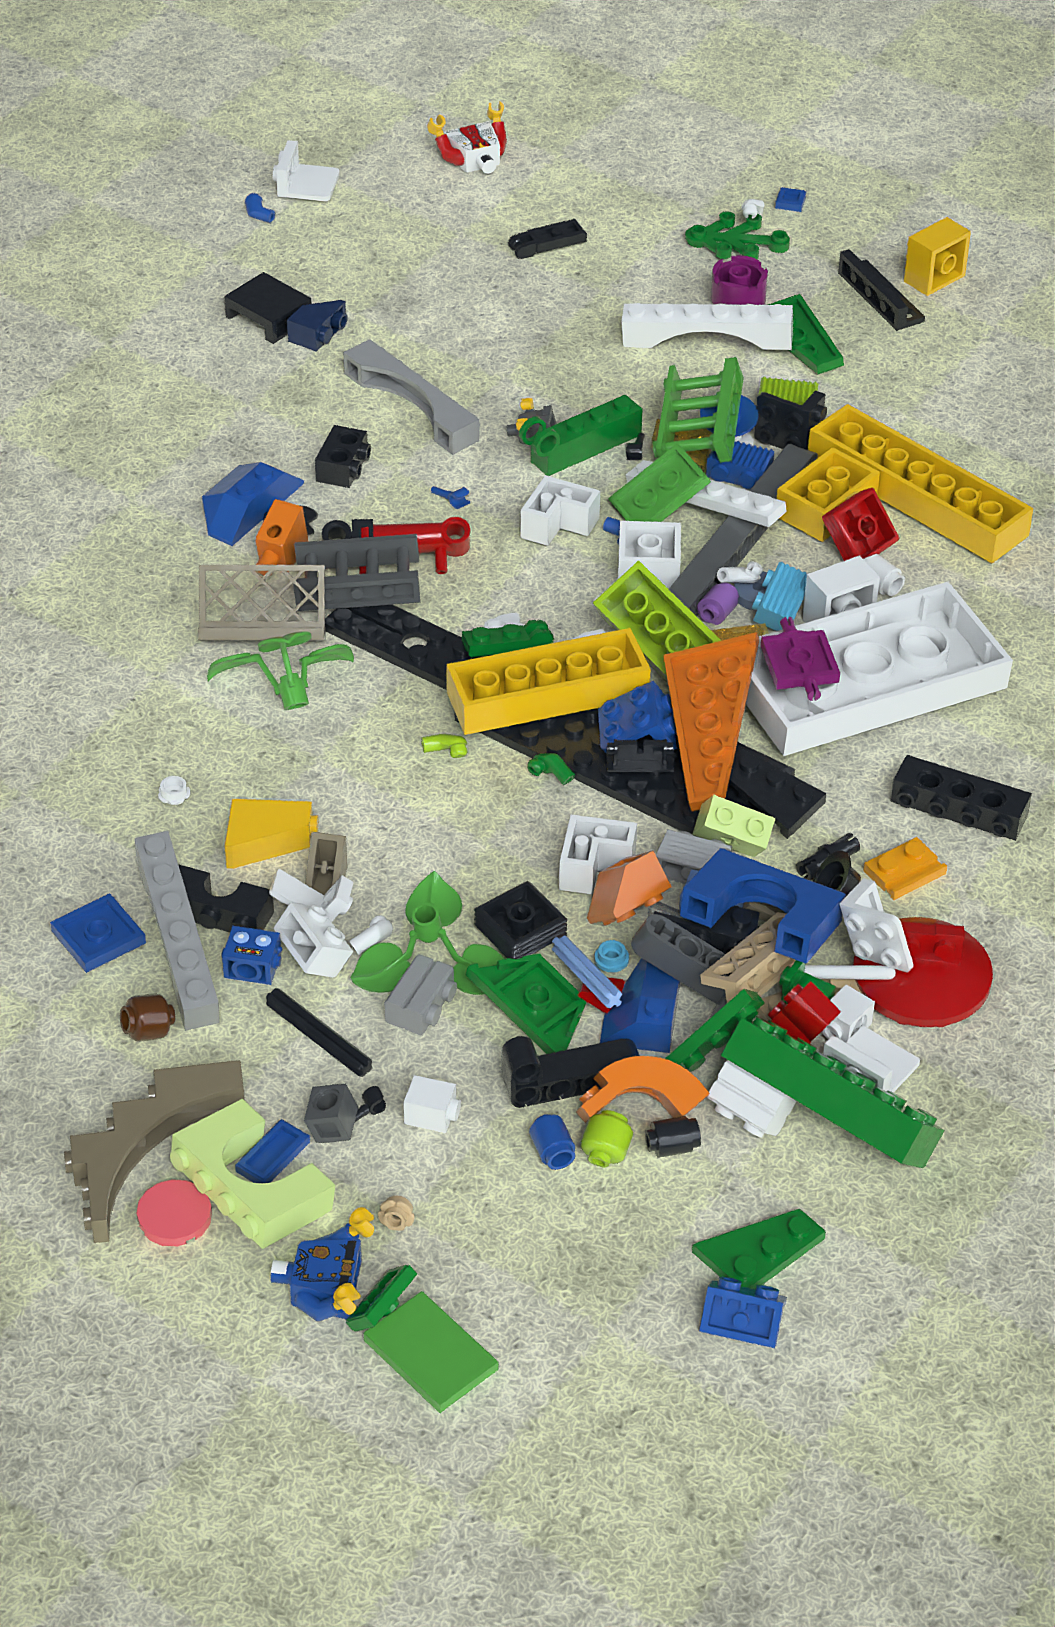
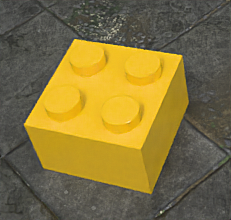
[904,217,971,296]

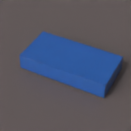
[235,1119,310,1183]

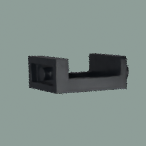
[224,272,311,344]

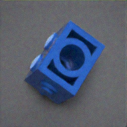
[222,926,282,985]

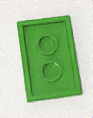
[608,443,711,522]
[364,1291,499,1413]

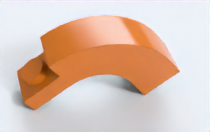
[576,1056,710,1123]

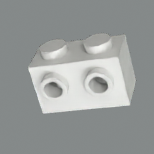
[273,902,353,978]

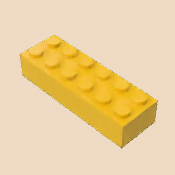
[446,628,651,735]

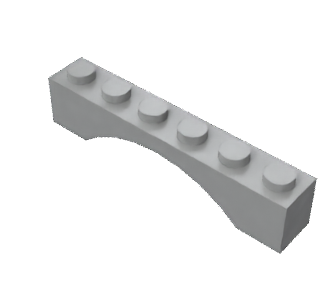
[343,339,480,455]
[135,831,220,1031]

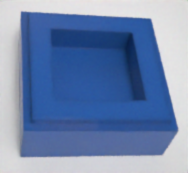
[775,187,807,212]

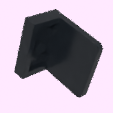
[754,390,827,450]

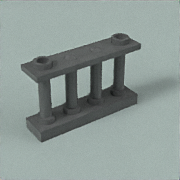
[294,534,421,611]

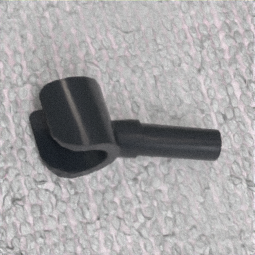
[626,433,645,460]
[355,1086,386,1122]

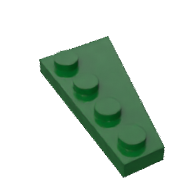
[768,294,844,374]

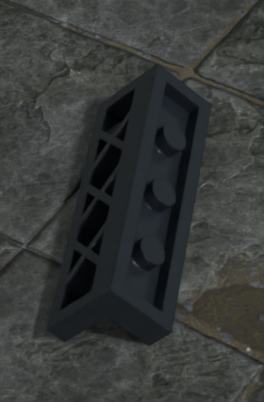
[838,249,925,331]

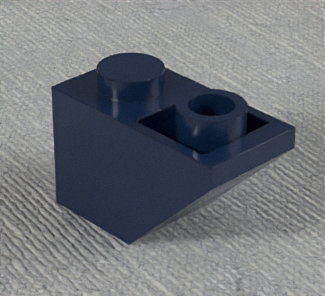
[287,300,348,352]

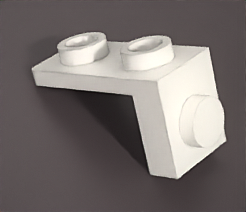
[269,869,353,922]

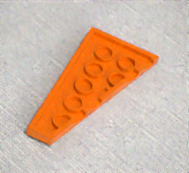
[663,632,759,811]

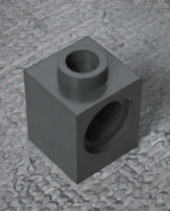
[304,1083,358,1143]

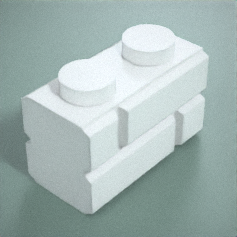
[707,1060,796,1138]

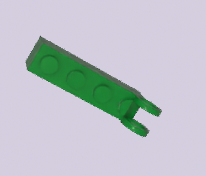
[519,394,643,476]

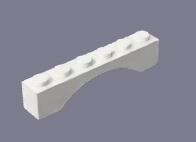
[622,303,793,350]

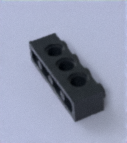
[891,755,1032,841]

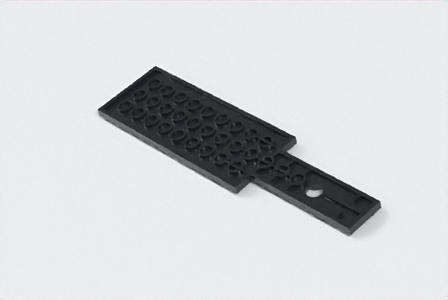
[325,605,795,838]

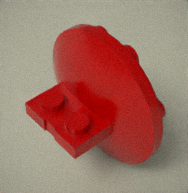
[853,917,993,1027]

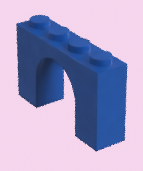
[680,848,846,964]

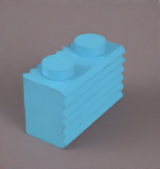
[752,562,807,631]

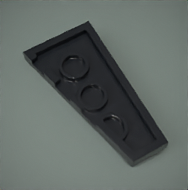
[728,746,826,839]

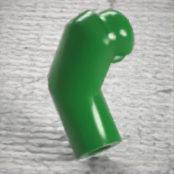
[527,753,575,786]

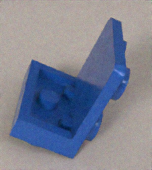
[598,680,677,753]

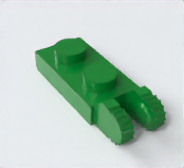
[462,619,554,657]

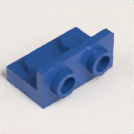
[699,1277,787,1348]

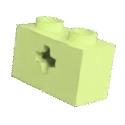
[693,795,775,857]

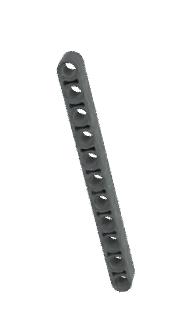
[669,444,818,616]

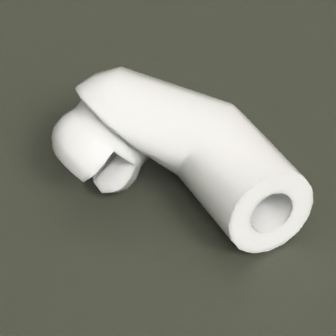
[717,561,763,583]

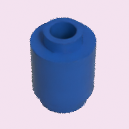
[529,1114,575,1170]

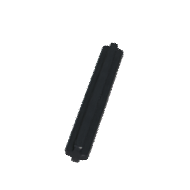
[266,988,373,1077]

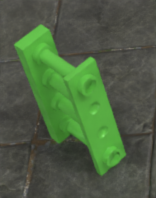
[653,357,744,463]

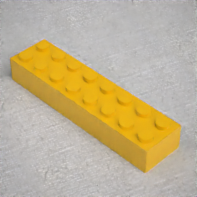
[808,404,1034,563]

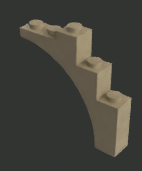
[64,1060,245,1243]

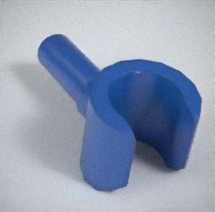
[431,486,470,509]

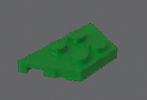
[465,953,587,1054]

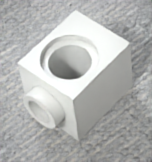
[821,985,875,1042]

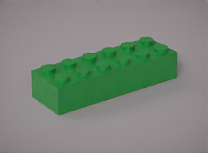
[721,1016,945,1168]

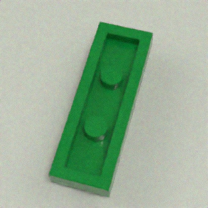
[665,989,765,1072]

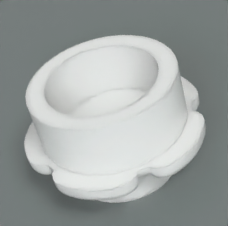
[158,776,190,805]

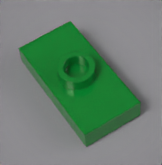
[346,1264,418,1332]

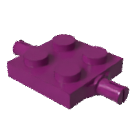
[760,617,841,701]

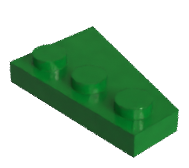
[692,1208,826,1290]

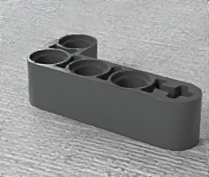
[631,914,734,1035]

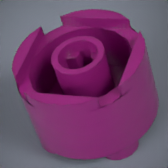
[711,255,768,305]

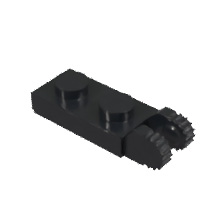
[508,219,587,259]

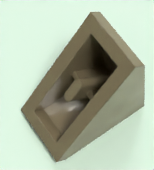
[305,832,348,895]

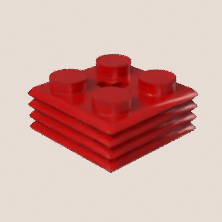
[822,487,900,561]

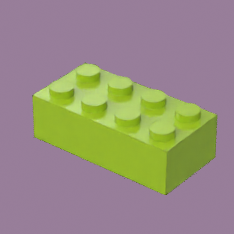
[593,560,721,683]

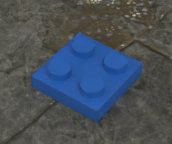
[50,893,146,973]

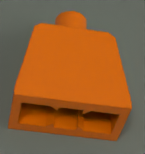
[255,499,309,575]

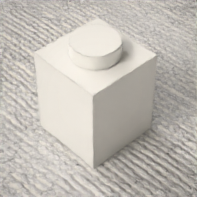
[404,1075,461,1133]

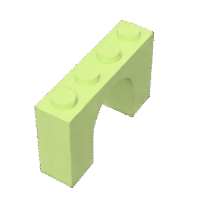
[170,1099,335,1249]

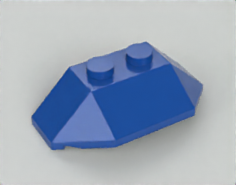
[202,462,304,546]

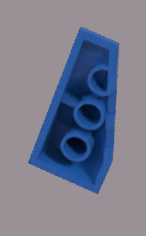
[600,958,681,1053]

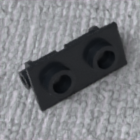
[606,739,673,772]

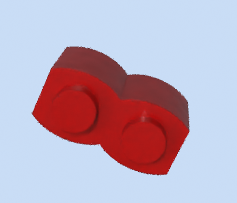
[767,981,841,1043]

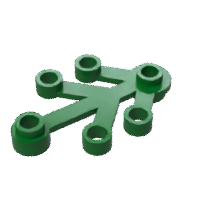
[685,211,790,259]

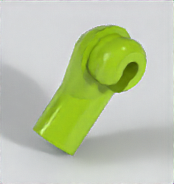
[421,734,468,758]

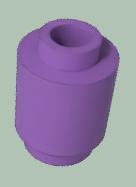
[697,583,739,625]

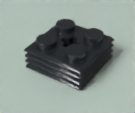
[474,881,568,959]

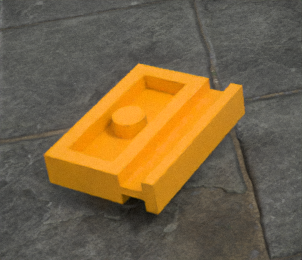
[863,837,947,900]

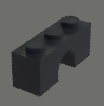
[178,864,274,932]

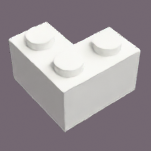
[521,475,600,546]
[559,814,637,894]

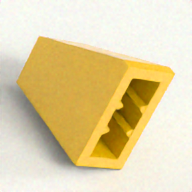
[225,799,319,869]

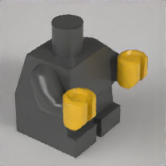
[507,398,557,444]

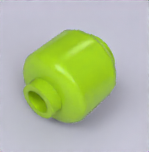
[580,1110,633,1168]

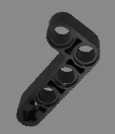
[501,1036,640,1108]

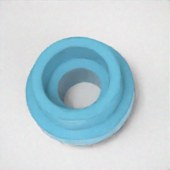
[594,940,629,972]

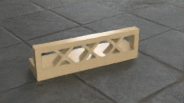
[700,912,796,1003]

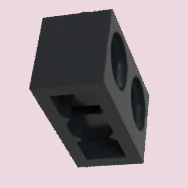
[315,425,371,488]

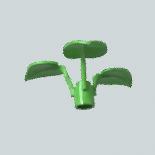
[207,631,354,710]
[350,871,504,995]

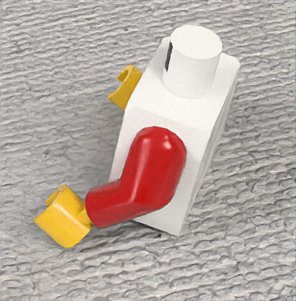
[427,101,507,174]

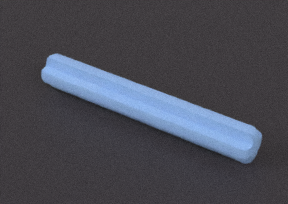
[552,935,622,1008]

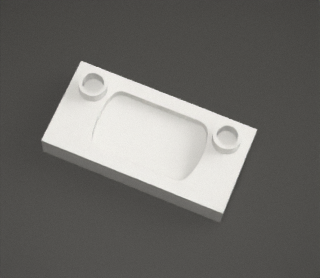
[746,582,1013,756]

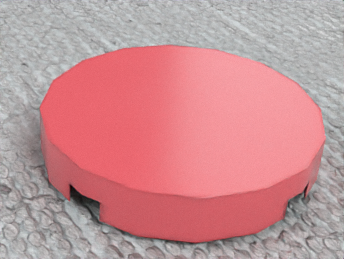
[136,1180,212,1246]

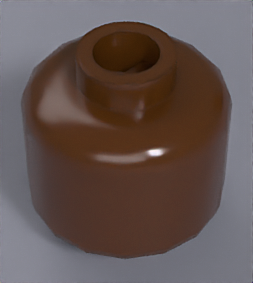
[120,993,175,1042]

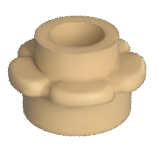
[378,1195,414,1231]

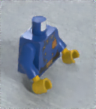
[271,1207,374,1322]

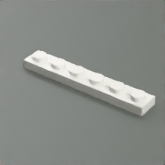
[626,460,787,527]

